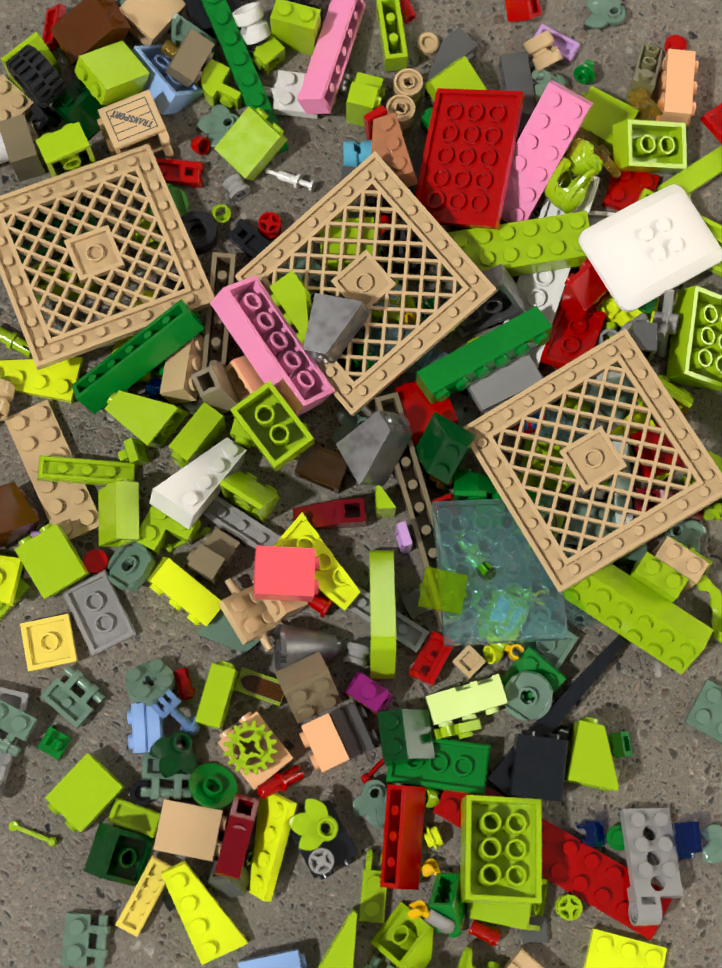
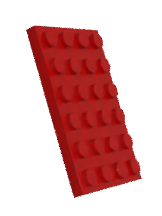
[415,88,525,230]

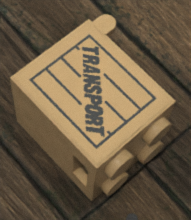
[97,90,174,158]

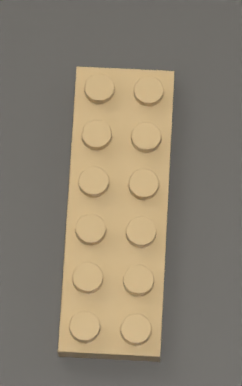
[5,400,99,542]

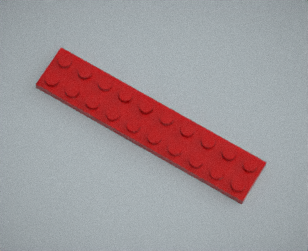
[432,785,673,940]

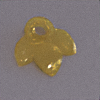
[628,87,663,121]

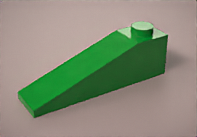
[453,469,550,508]

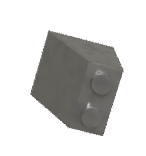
[303,293,371,364]
[336,410,413,486]

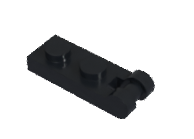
[225,219,271,260]

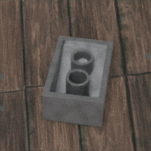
[440,264,524,337]

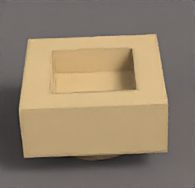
[452,645,486,679]

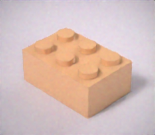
[656,49,699,126]

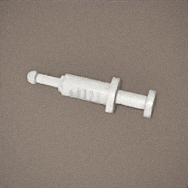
[265,168,316,192]

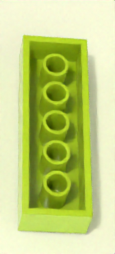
[448,211,590,285]
[558,564,713,675]

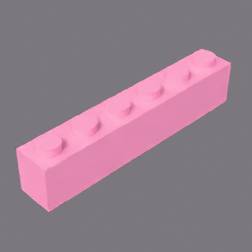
[297,0,366,114]

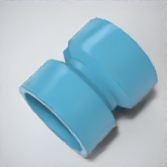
[343,140,372,167]

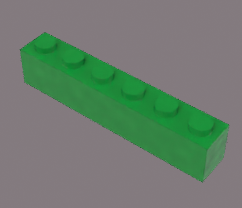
[71,299,204,415]
[416,306,552,405]

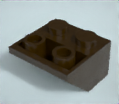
[295,440,349,494]

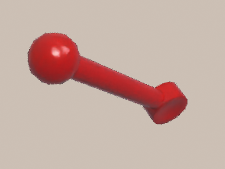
[361,758,384,783]

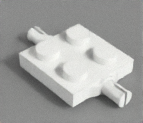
[263,70,336,119]

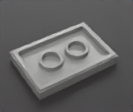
[467,353,543,413]
[62,570,137,657]

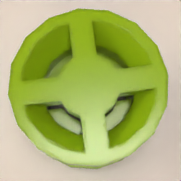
[555,894,582,921]

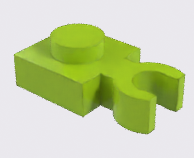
[434,719,482,740]

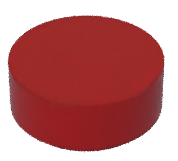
[84,549,109,574]

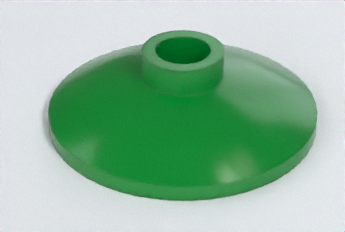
[189,763,237,809]

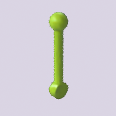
[164,527,211,553]
[9,821,57,847]

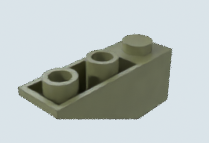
[625,43,663,108]

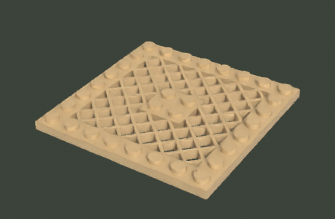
[0,143,215,370]
[235,152,497,416]
[462,328,722,593]

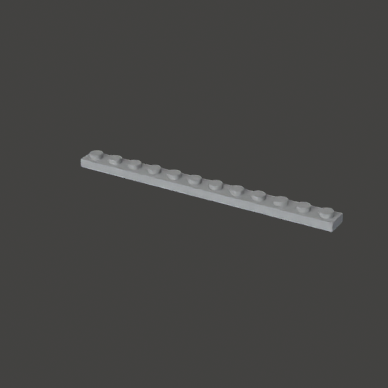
[202,496,429,653]

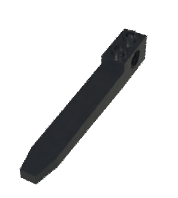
[487,635,626,798]

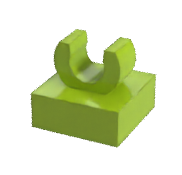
[118,438,149,466]

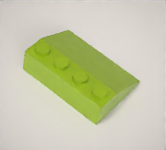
[666,285,722,391]
[460,795,542,904]

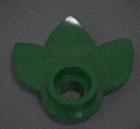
[149,731,197,778]

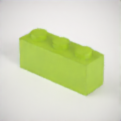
[376,0,408,72]

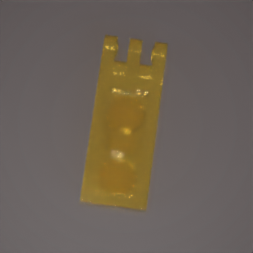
[576,127,621,178]

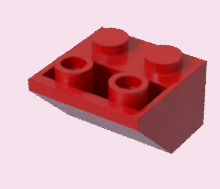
[560,258,610,323]

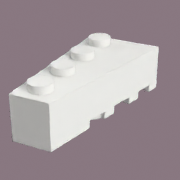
[150,438,247,529]

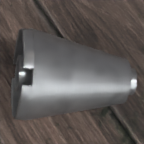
[273,624,341,671]

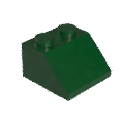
[52,77,108,140]
[415,412,476,484]
[377,709,435,766]
[84,822,155,887]

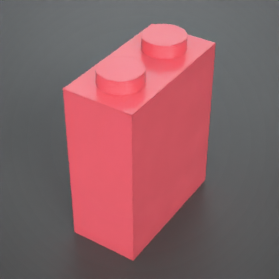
[253,545,320,602]

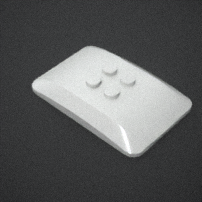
[579,184,722,312]

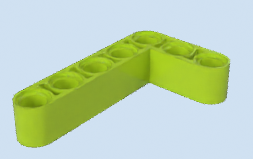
[369,550,396,679]

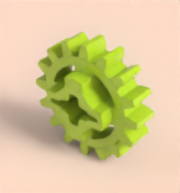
[223,720,278,775]

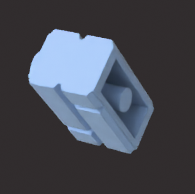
[127,703,165,754]

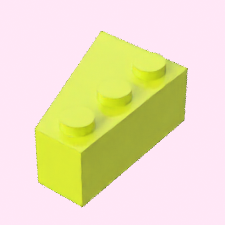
[147,556,221,627]

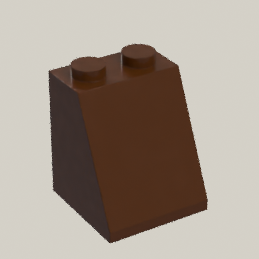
[51,0,131,66]
[0,482,40,548]

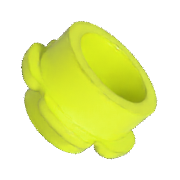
[423,826,444,850]

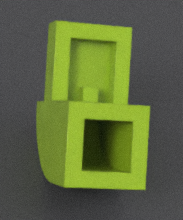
[201,59,243,110]

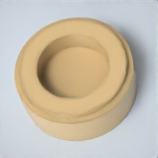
[417,32,439,56]

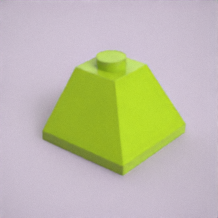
[370,902,434,968]

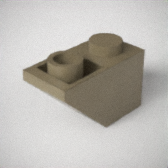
[191,362,239,414]

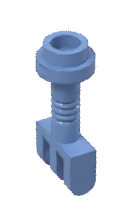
[151,689,200,736]

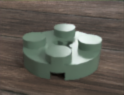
[108,543,156,592]
[125,659,175,706]
[504,670,553,721]

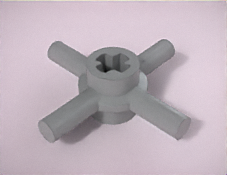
[652,289,679,357]

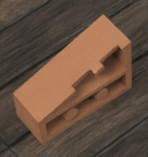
[370,112,418,199]

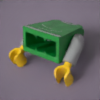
[407,859,467,938]

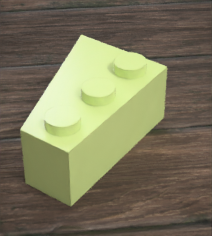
[425,674,508,728]

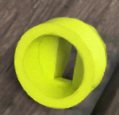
[483,645,504,664]

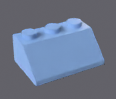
[132,44,203,115]

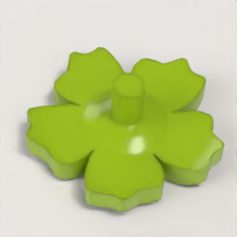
[703,503,722,521]

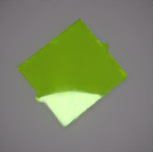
[418,566,468,615]

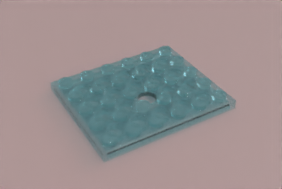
[432,497,569,646]

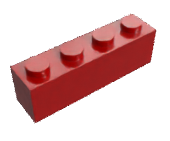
[380,784,426,890]

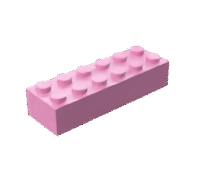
[501,80,593,223]
[210,275,335,416]

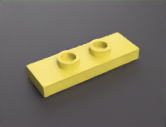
[115,855,172,937]

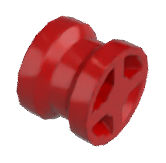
[258,212,282,240]

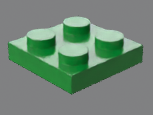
[500,645,566,702]

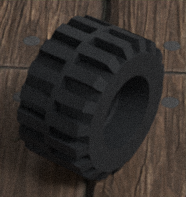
[6,44,66,108]
[379,224,437,272]

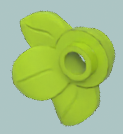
[288,799,338,851]

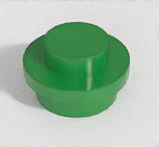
[606,825,625,851]

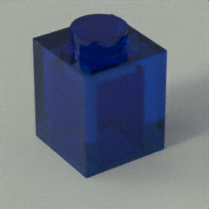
[672,821,702,859]

